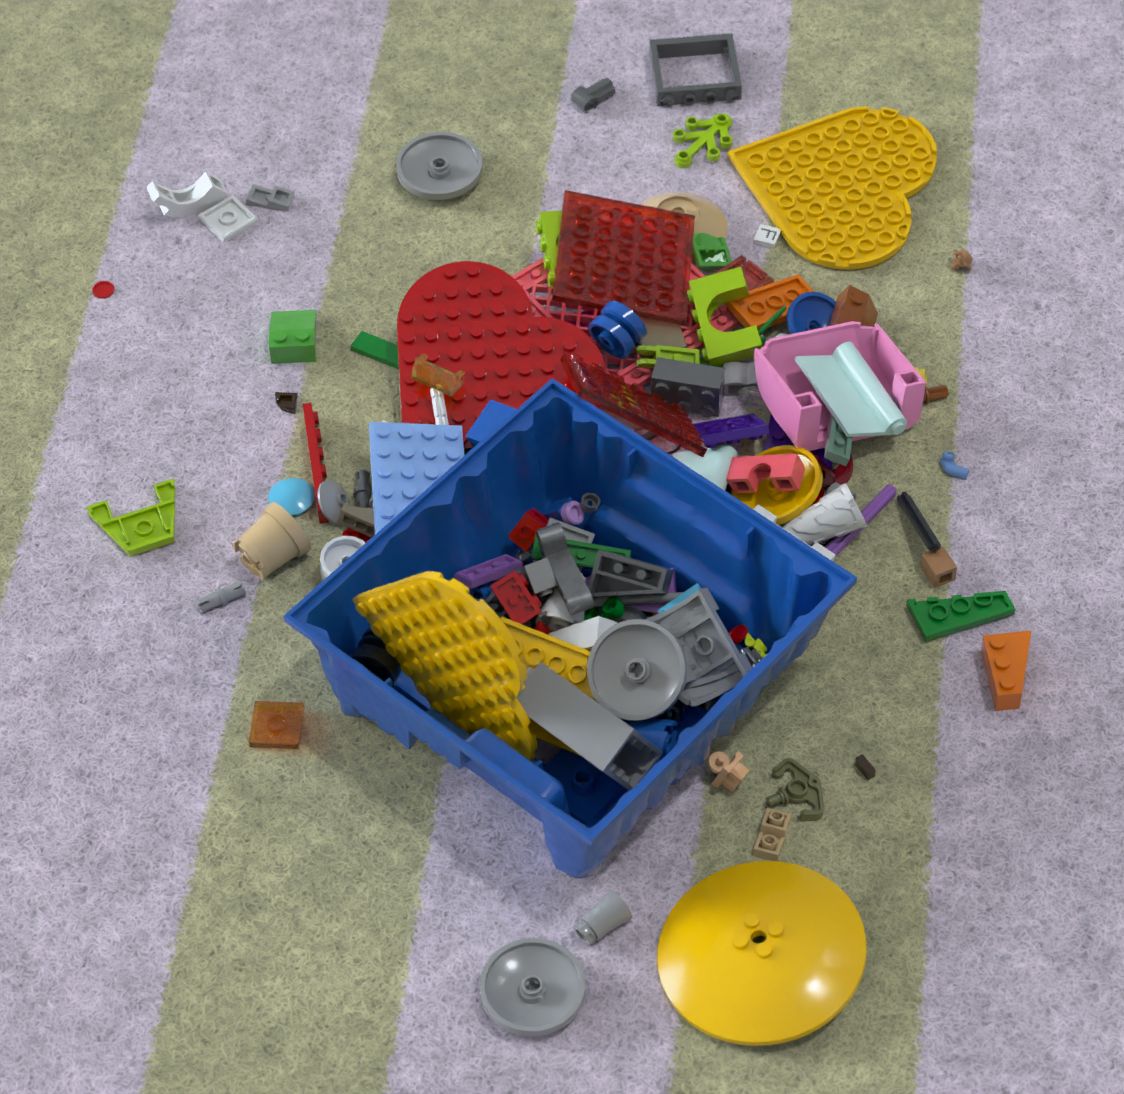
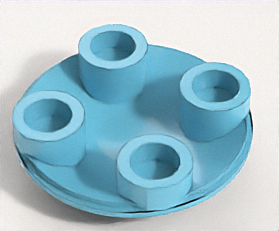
[268,478,315,517]

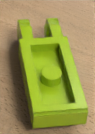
[636,345,700,369]

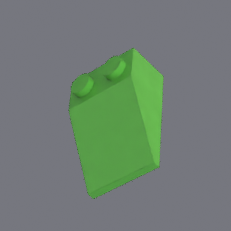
[269,309,316,364]

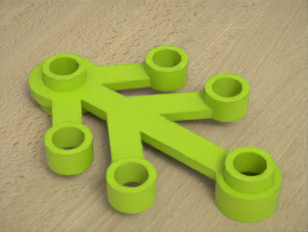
[673,113,733,169]

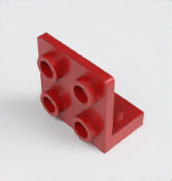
[490,570,542,624]

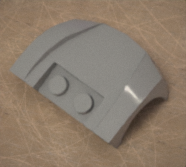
[646,588,752,706]

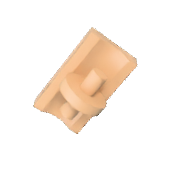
[708,751,750,792]

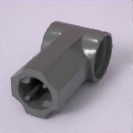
[571,77,615,114]

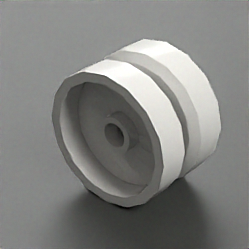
[320,536,365,581]

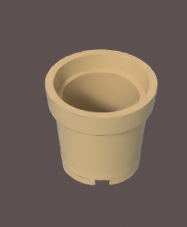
[232,502,311,580]

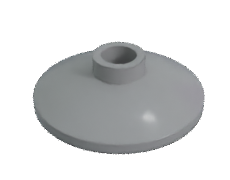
[318,480,351,525]

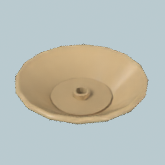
[636,192,727,263]

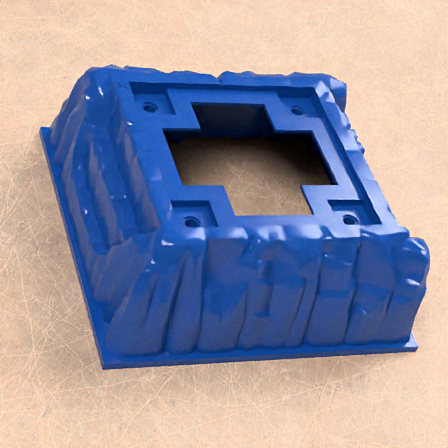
[284,378,857,879]

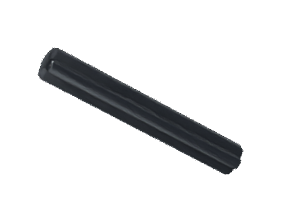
[897,492,941,553]

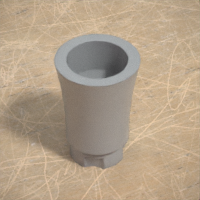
[573,890,632,946]

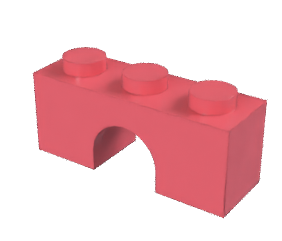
[726,453,805,494]

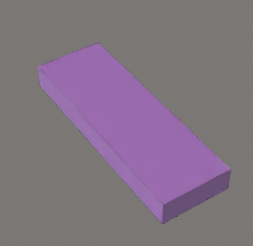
[454,554,523,589]

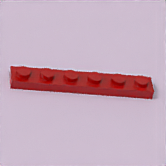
[303,402,329,524]

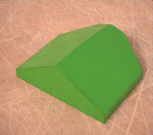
[689,233,733,273]

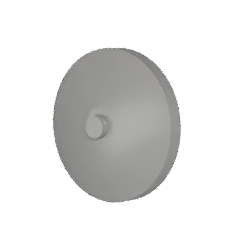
[396,132,483,200]
[587,619,687,721]
[480,938,585,1036]

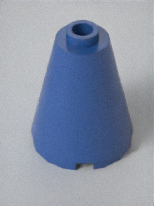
[618,717,678,766]

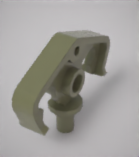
[766,758,824,822]

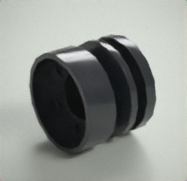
[350,627,402,687]

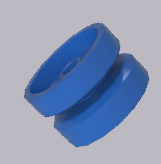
[588,301,647,359]

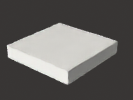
[198,195,259,243]

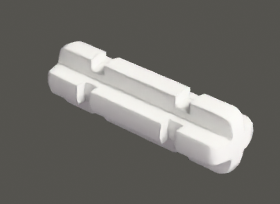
[430,386,449,425]

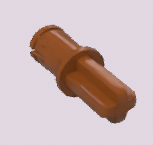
[923,385,949,404]

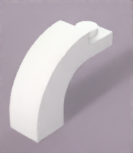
[147,172,228,218]

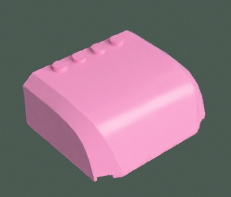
[754,321,926,451]

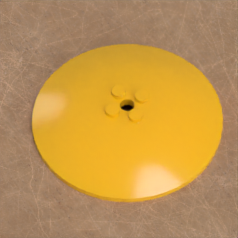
[657,861,867,1046]

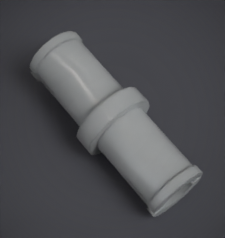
[196,580,246,614]

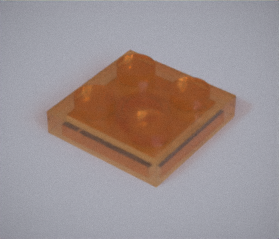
[249,701,305,749]

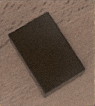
[855,754,876,780]

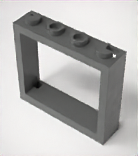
[649,33,742,107]

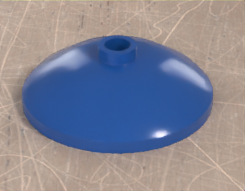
[787,292,836,334]

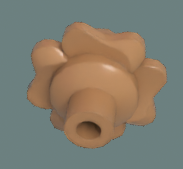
[950,249,973,271]

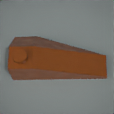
[829,285,878,327]

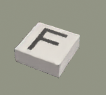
[754,224,781,249]

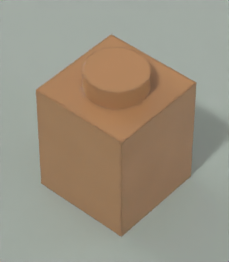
[920,546,957,588]

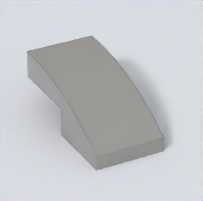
[245,184,295,210]

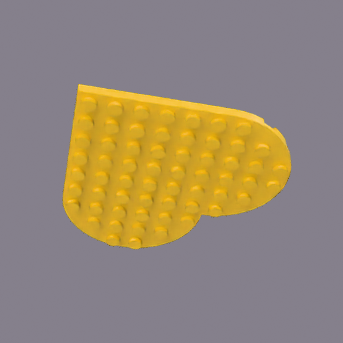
[728,106,937,270]
[352,571,537,761]

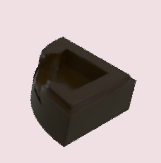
[275,392,298,414]

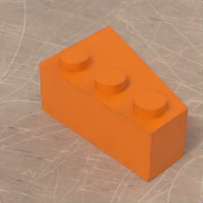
[981,630,1032,711]

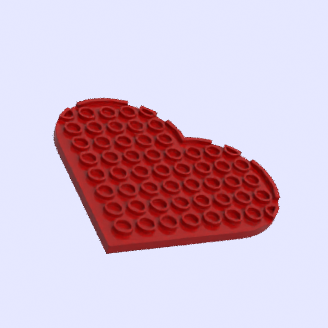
[397,261,607,451]

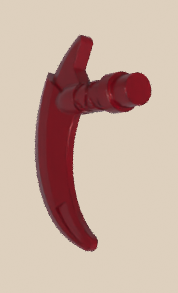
[810,451,853,487]

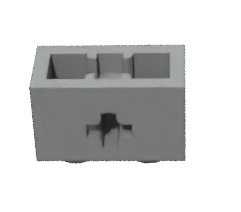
[520,558,558,598]

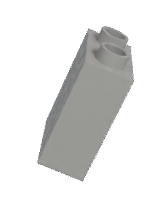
[516,661,663,791]

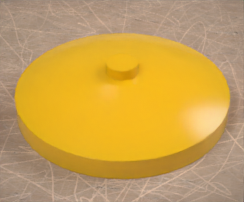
[732,445,823,525]

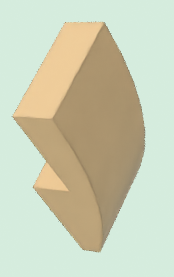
[753,808,792,861]

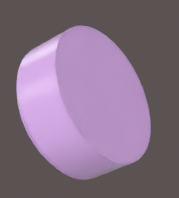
[561,501,584,526]

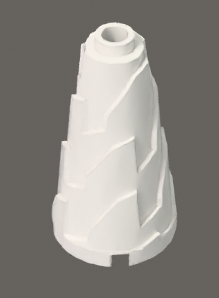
[782,483,867,545]

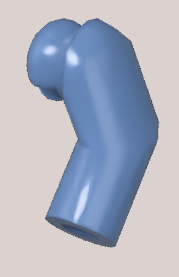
[940,451,969,480]

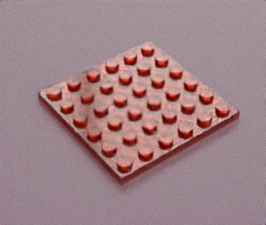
[551,190,695,326]
[560,352,708,457]

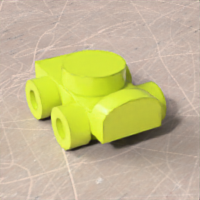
[745,633,767,658]

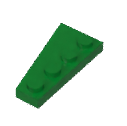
[906,591,1015,642]

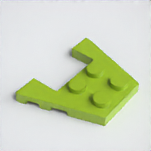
[86,479,176,557]

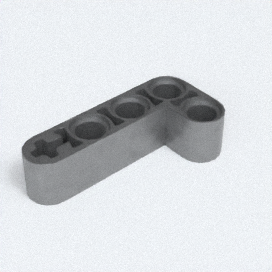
[536,522,595,616]

